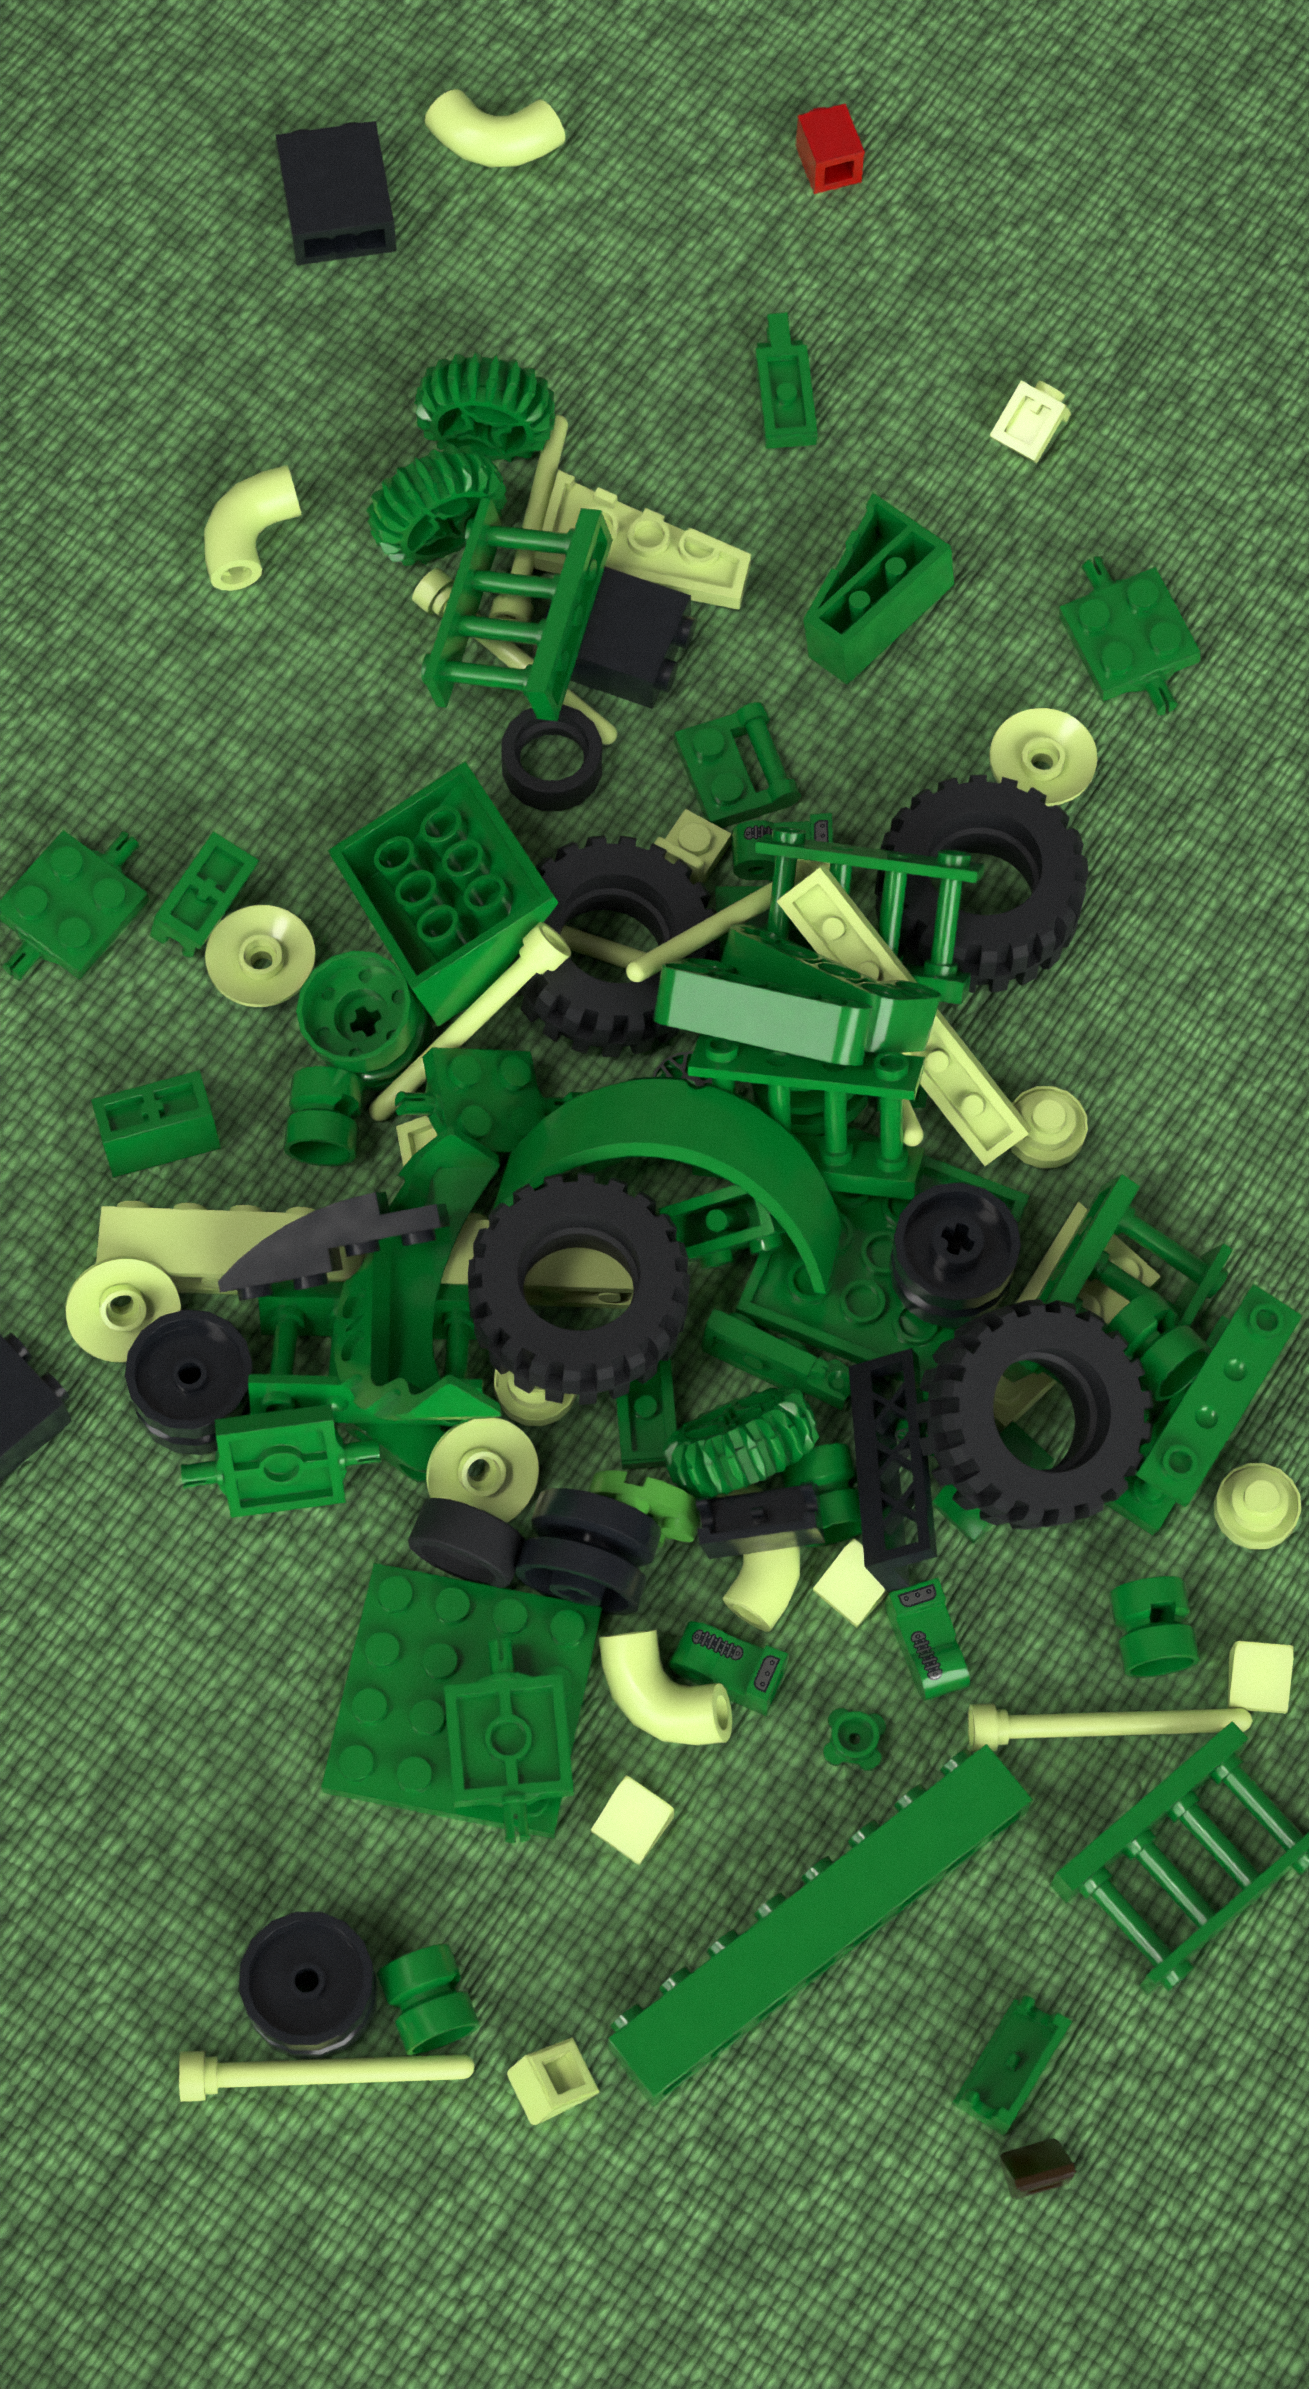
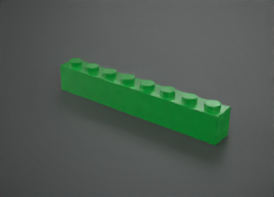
[608,1744,1033,2107]

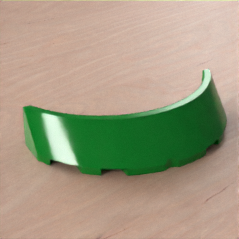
[493,1077,843,1295]
[334,1127,501,1421]

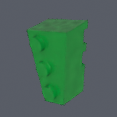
[803,493,954,685]

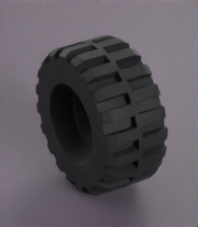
[874,775,1088,993]
[508,835,721,1057]
[468,1172,690,1405]
[916,1299,1153,1530]

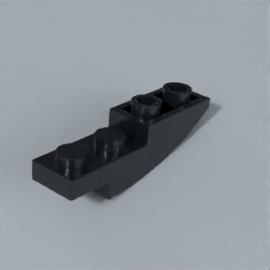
[218,1192,450,1301]

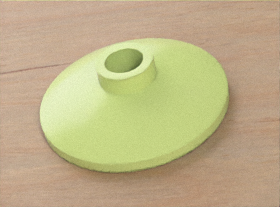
[989,708,1097,806]
[205,905,316,1007]
[65,1256,181,1362]
[426,1417,539,1523]

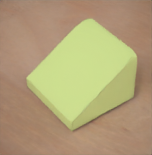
[813,1538,889,1628]
[1228,1641,1294,1714]
[591,1775,674,1866]
[507,2037,600,2125]

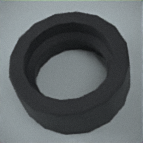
[501,705,602,811]
[408,1498,526,1588]

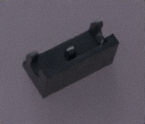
[695,1481,825,1559]

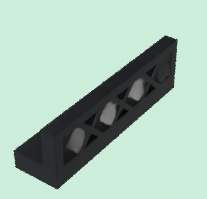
[848,1348,937,1592]

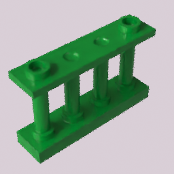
[421,497,613,721]
[755,827,985,1005]
[688,1033,925,1200]
[1002,1174,1233,1423]
[248,1280,483,1427]
[1104,1284,1303,1536]
[1050,1721,1309,1995]

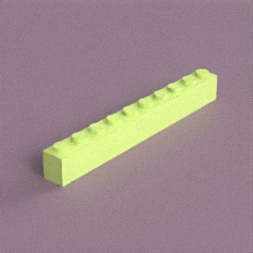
[96,1201,633,1309]

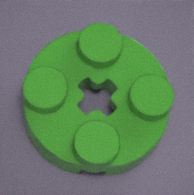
[588,1470,701,1548]

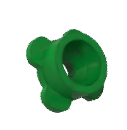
[823,1708,886,1771]

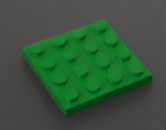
[736,1125,1030,1382]
[321,1563,602,1839]

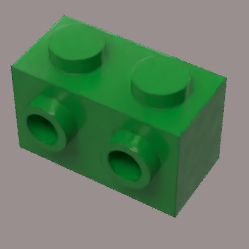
[659,1185,788,1270]

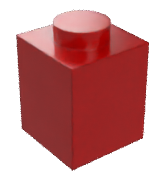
[796,103,864,194]

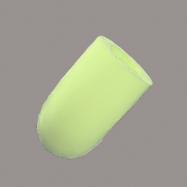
[425,89,565,167]
[204,465,302,591]
[717,1484,800,1632]
[598,1630,732,1745]

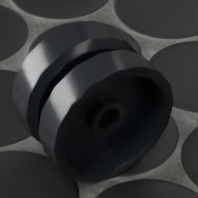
[889,1182,1021,1328]
[125,1309,255,1455]
[515,1488,661,1615]
[239,1912,378,2060]

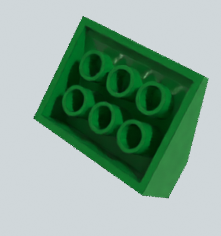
[327,761,558,1026]

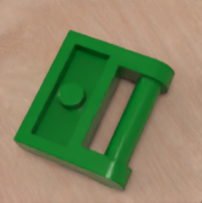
[674,702,801,828]

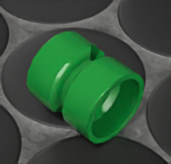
[283,1066,364,1167]
[1104,1291,1212,1401]
[780,1443,862,1547]
[1109,1576,1200,1678]
[377,1944,480,2056]

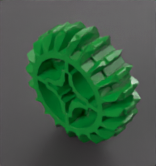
[415,352,556,463]
[366,444,507,566]
[663,1387,819,1498]

